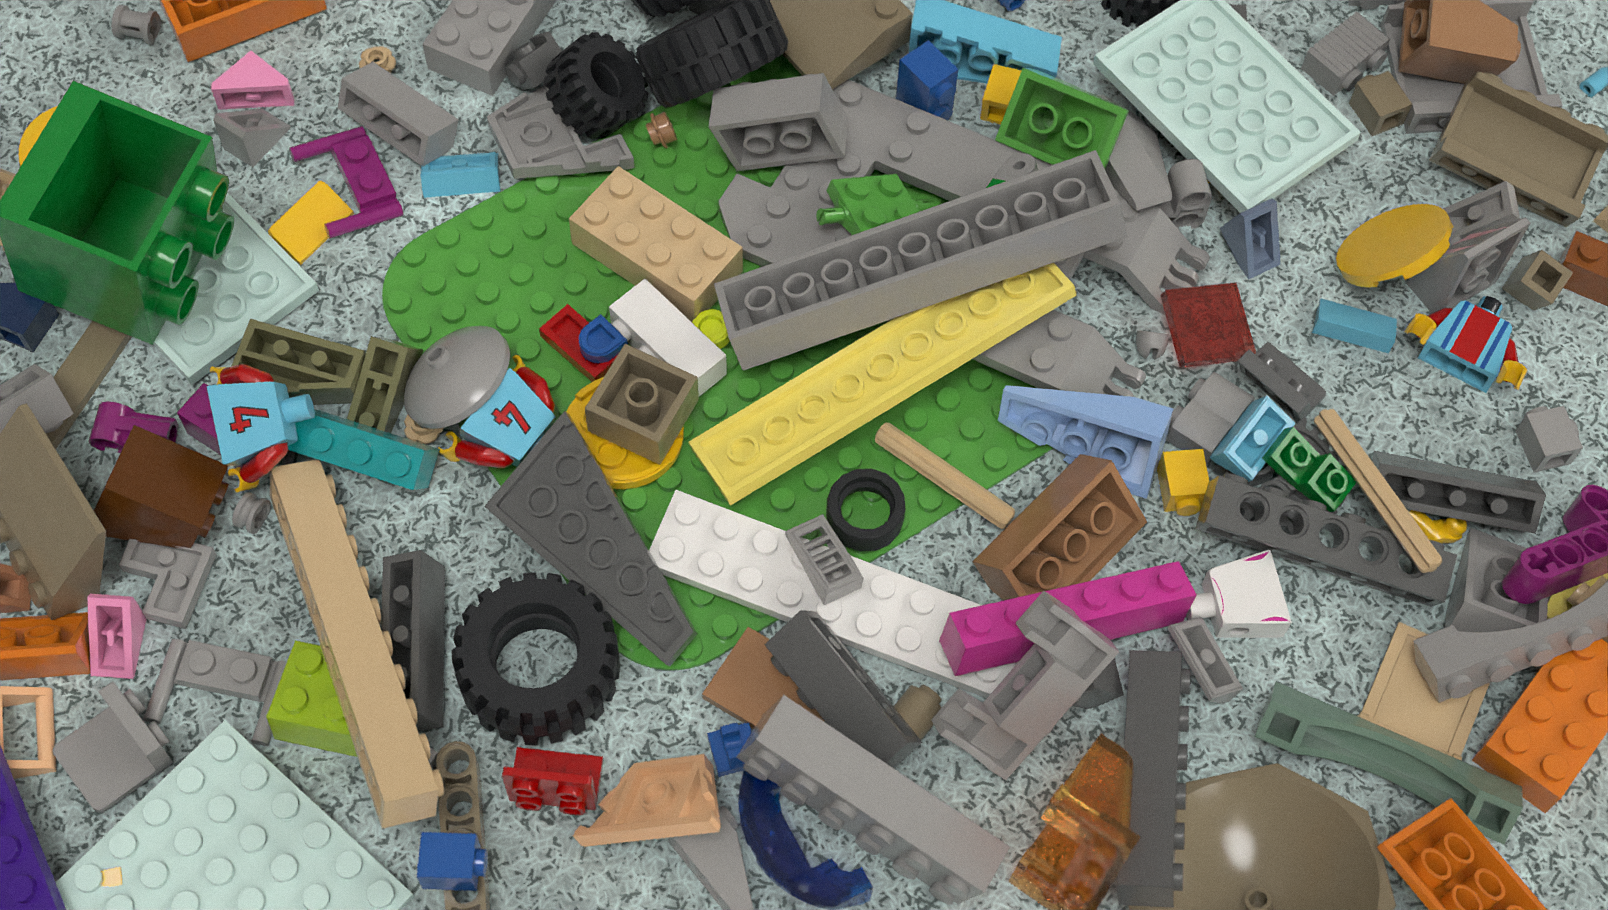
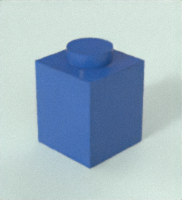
[416,832,488,891]

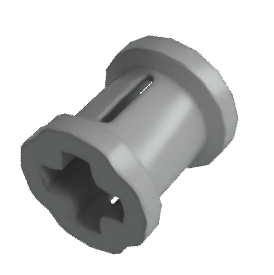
[112,5,161,44]

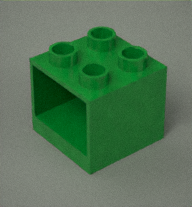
[0,81,234,345]

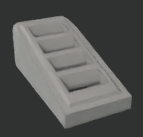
[785,514,864,605]

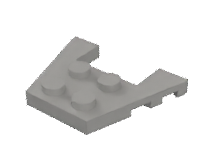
[487,82,635,179]

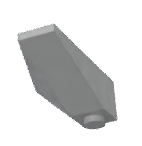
[1097,94,1172,211]

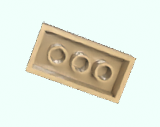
[569,166,743,322]

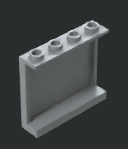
[1380,0,1562,134]

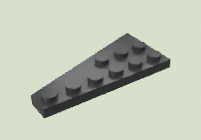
[484,411,697,666]

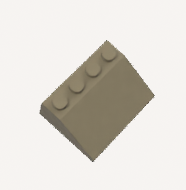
[770,0,913,90]
[0,403,106,620]

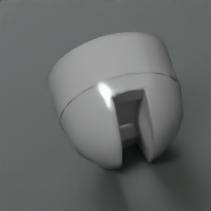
[1136,330,1169,360]

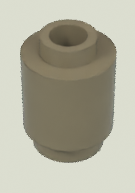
[894,684,942,741]

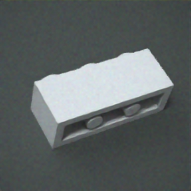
[609,279,727,397]

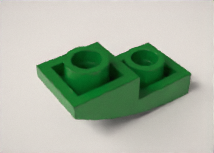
[1262,427,1356,512]

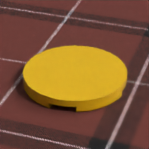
[1336,204,1454,288]
[566,377,684,489]

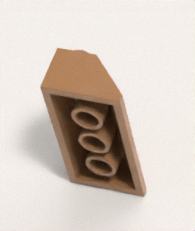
[972,454,1147,600]

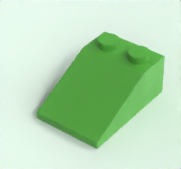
[995,68,1129,169]

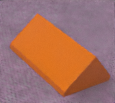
[0,612,91,680]

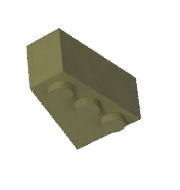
[231,319,366,405]

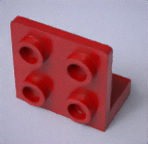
[502,747,604,815]

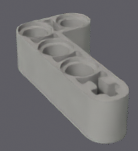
[1115,159,1212,230]

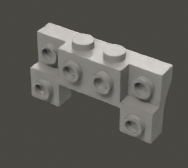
[931,591,1119,780]

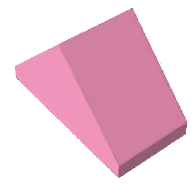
[211,51,294,110]
[87,594,147,679]

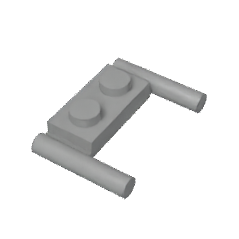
[143,639,287,746]

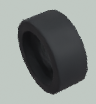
[826,468,906,552]

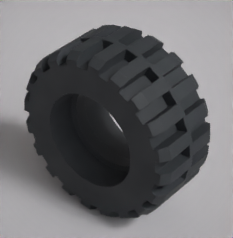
[636,0,788,108]
[451,572,620,745]

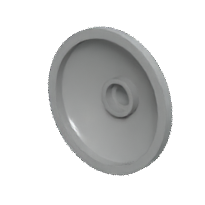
[404,326,510,429]

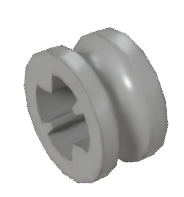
[232,492,271,534]

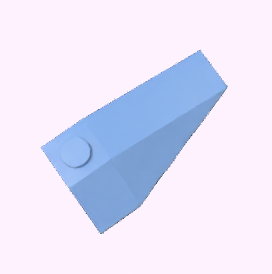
[998,385,1173,499]

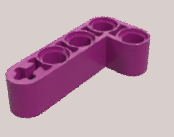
[1502,484,1608,604]

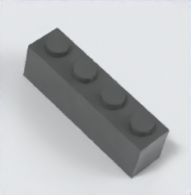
[1371,451,1546,534]
[381,550,445,732]
[764,610,923,768]

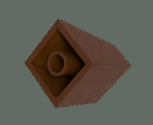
[94,425,229,548]

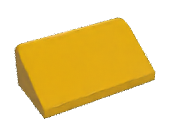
[268,180,354,265]

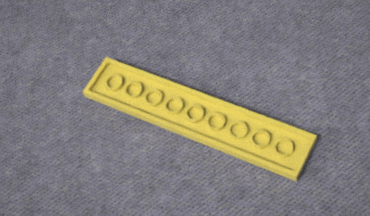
[688,263,1076,506]

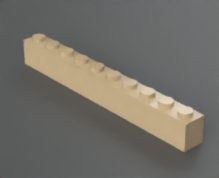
[270,459,444,829]

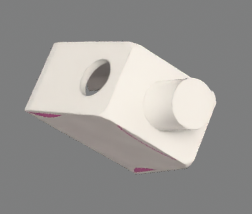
[1186,550,1292,638]

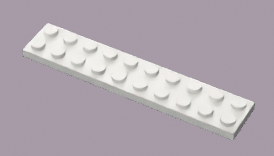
[649,490,1019,698]

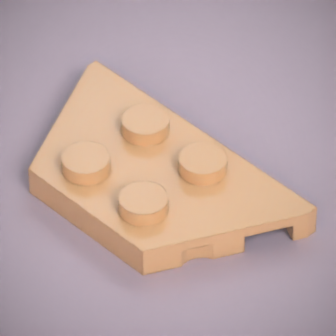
[573,754,721,847]

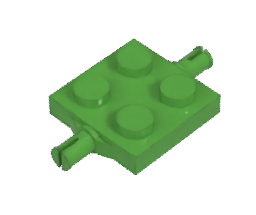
[816,174,937,235]

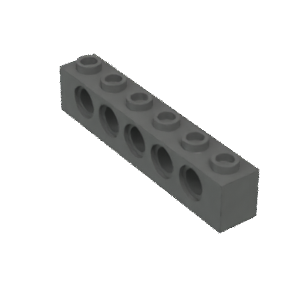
[1195,473,1457,607]

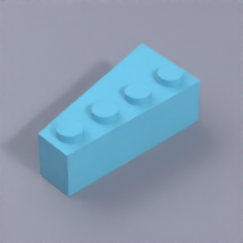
[909,0,1062,83]

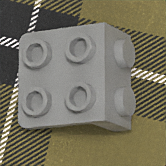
[53,681,173,813]

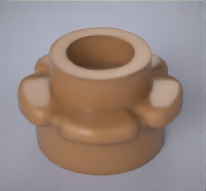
[646,112,677,148]

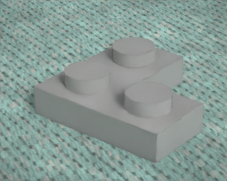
[119,539,217,629]

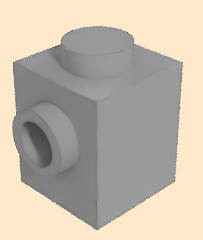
[1516,406,1583,473]

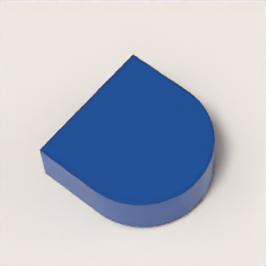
[579,314,628,363]

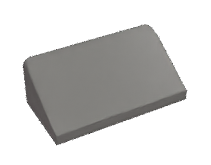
[1168,617,1243,704]

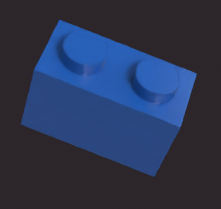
[896,40,958,120]

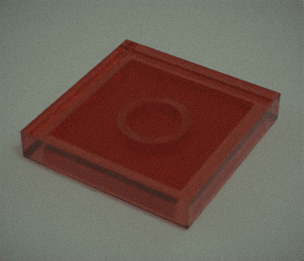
[1160,282,1256,368]

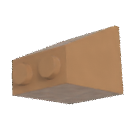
[1398,0,1521,84]

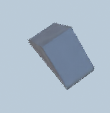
[1220,198,1281,279]

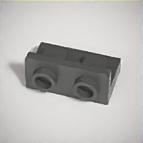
[1238,342,1326,421]

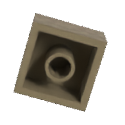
[585,344,699,465]

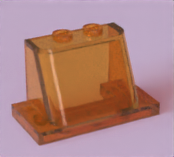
[1008,733,1141,910]

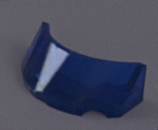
[738,768,873,910]

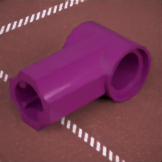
[88,401,178,453]

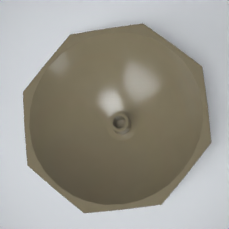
[1128,763,1396,910]

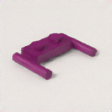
[289,126,403,239]

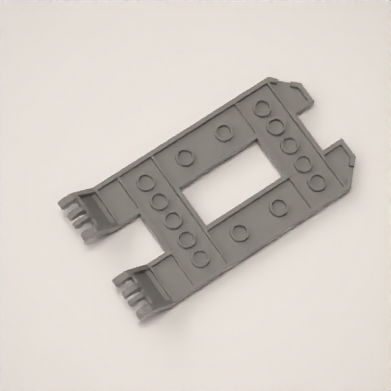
[718,80,1210,397]

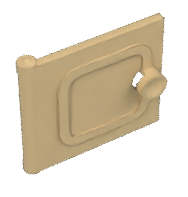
[1357,622,1490,760]

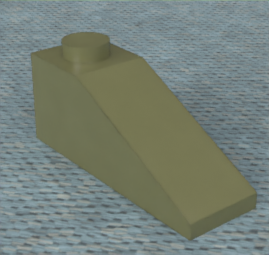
[347,336,423,433]

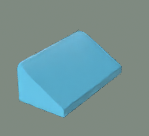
[420,152,500,198]
[1312,298,1397,353]
[1209,395,1295,482]

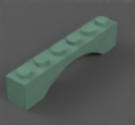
[1255,682,1523,844]

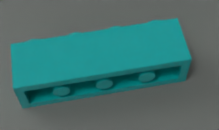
[288,409,440,490]

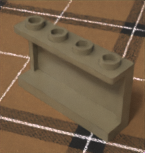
[1429,71,1608,227]

